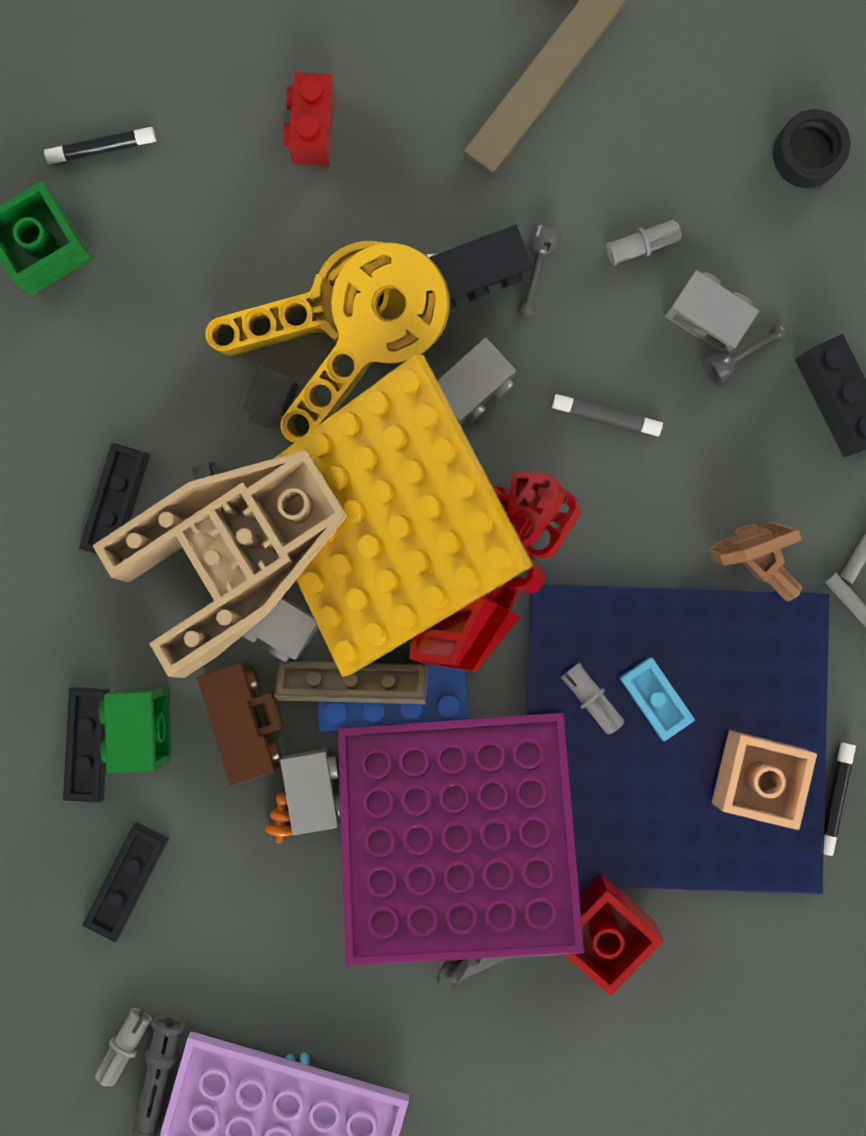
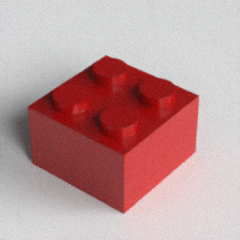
[563,873,664,996]

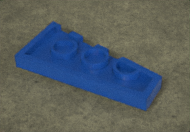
[317,662,468,732]

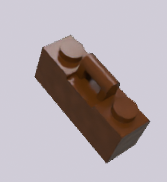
[197,661,285,786]

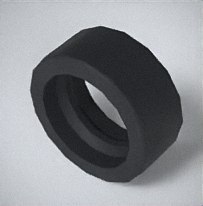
[772,109,851,188]

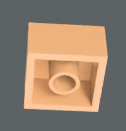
[712,730,817,830]

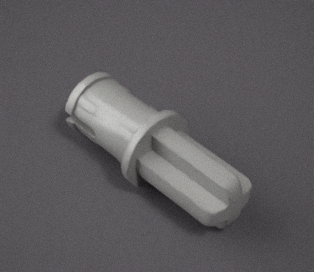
[606,220,682,266]
[561,662,624,734]
[95,1008,152,1087]

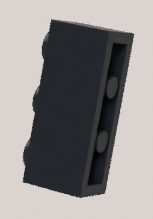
[424,224,533,312]
[795,333,866,458]

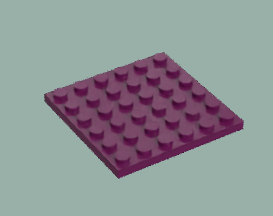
[338,713,584,966]

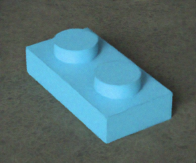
[619,657,695,742]

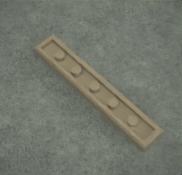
[464,0,626,177]

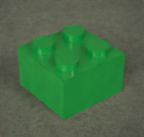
[0,181,93,296]
[99,687,172,773]

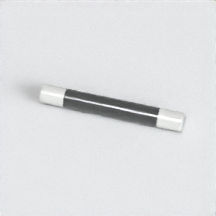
[552,394,663,437]

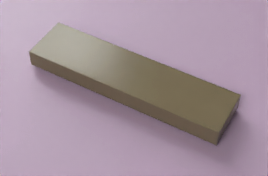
[275,661,428,704]

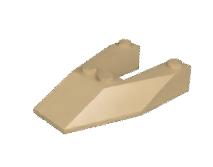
[93,450,347,678]

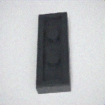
[79,442,150,554]
[63,687,110,802]
[82,822,169,943]

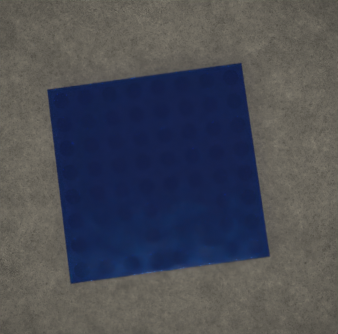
[527,584,830,894]

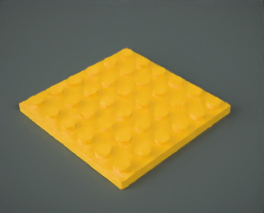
[273,354,533,677]

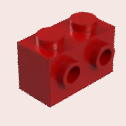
[283,72,336,166]

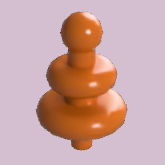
[265,792,292,844]

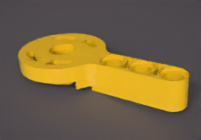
[205,241,424,356]
[280,243,450,443]

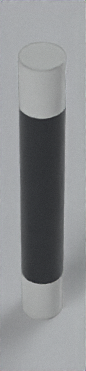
[44,126,157,165]
[818,742,856,856]

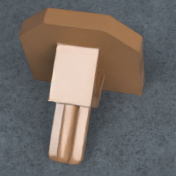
[708,521,802,602]

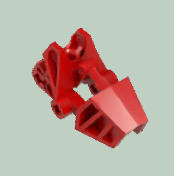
[410,472,581,672]

